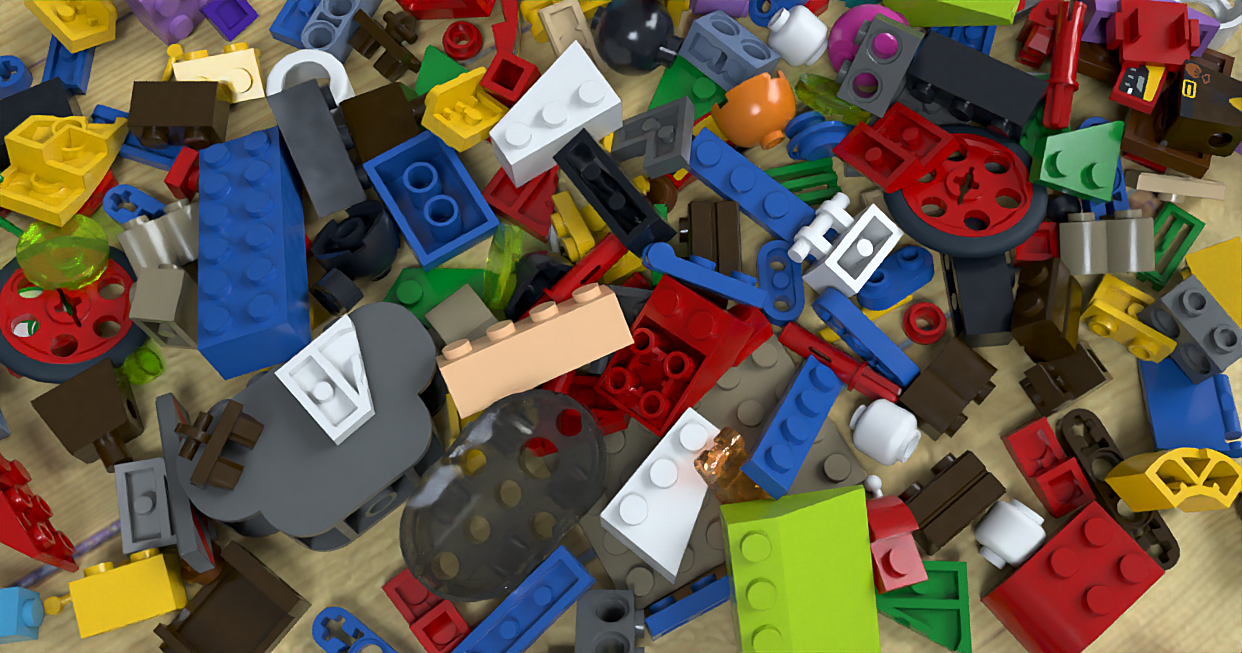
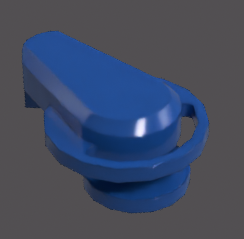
[785,111,860,161]

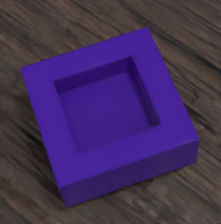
[199,0,259,42]

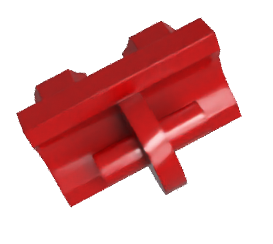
[1015,0,1071,70]

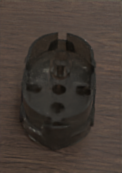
[399,389,610,603]

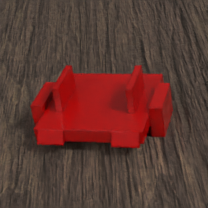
[1106,0,1200,72]

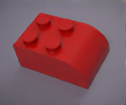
[980,500,1166,653]

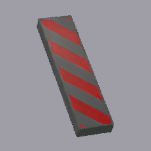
[155,392,215,573]

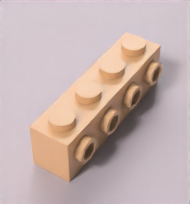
[435,283,634,419]

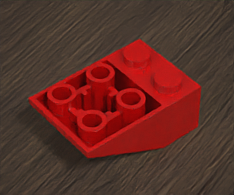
[593,273,755,438]
[0,453,79,573]

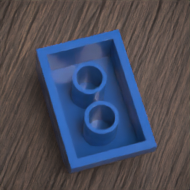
[362,130,502,273]

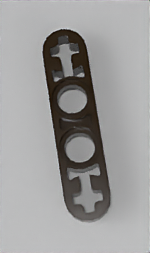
[1055,408,1180,571]

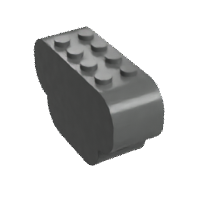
[175,302,448,552]

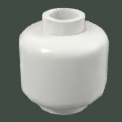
[767,5,828,67]
[850,399,921,466]
[974,498,1046,570]

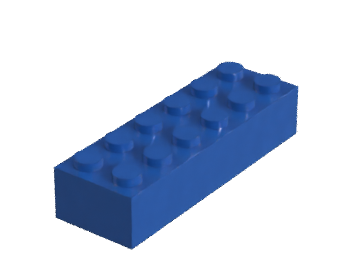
[198,125,311,380]

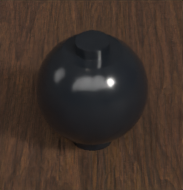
[590,0,684,76]

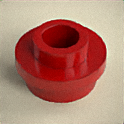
[442,21,483,61]
[902,302,947,345]

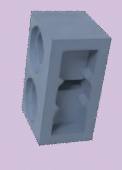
[678,10,781,92]

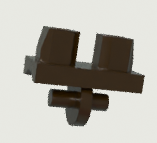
[348,9,422,83]
[174,399,265,492]

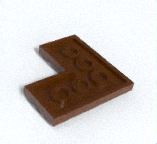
[1069,11,1235,180]

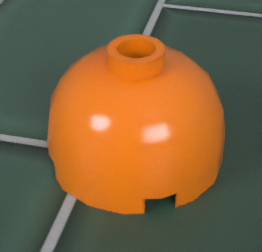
[710,70,797,150]

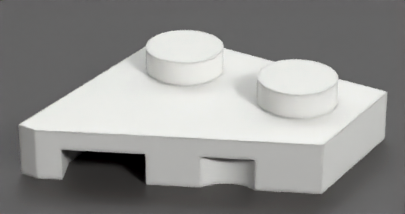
[275,314,375,445]

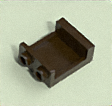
[153,540,312,653]

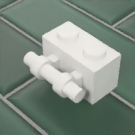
[788,192,904,298]

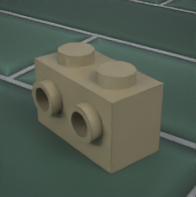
[129,264,198,350]

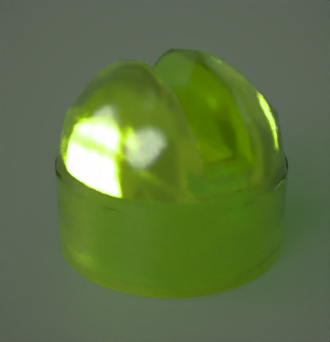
[122,347,163,386]

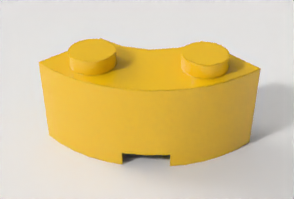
[1104,447,1242,513]

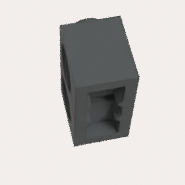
[835,13,925,118]
[1136,274,1242,385]
[575,589,645,653]

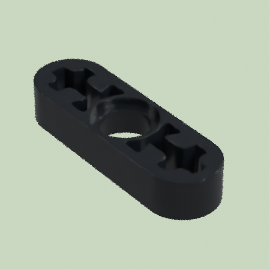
[309,267,364,317]

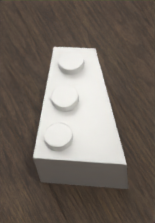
[489,40,623,188]
[600,407,727,585]

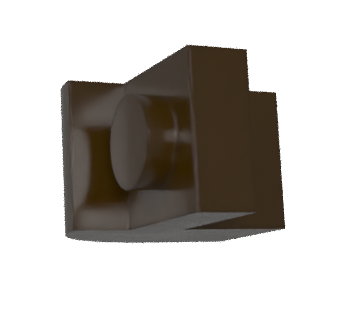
[1019,342,1114,419]

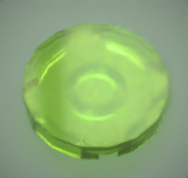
[794,73,873,125]
[16,214,110,291]
[483,222,522,310]

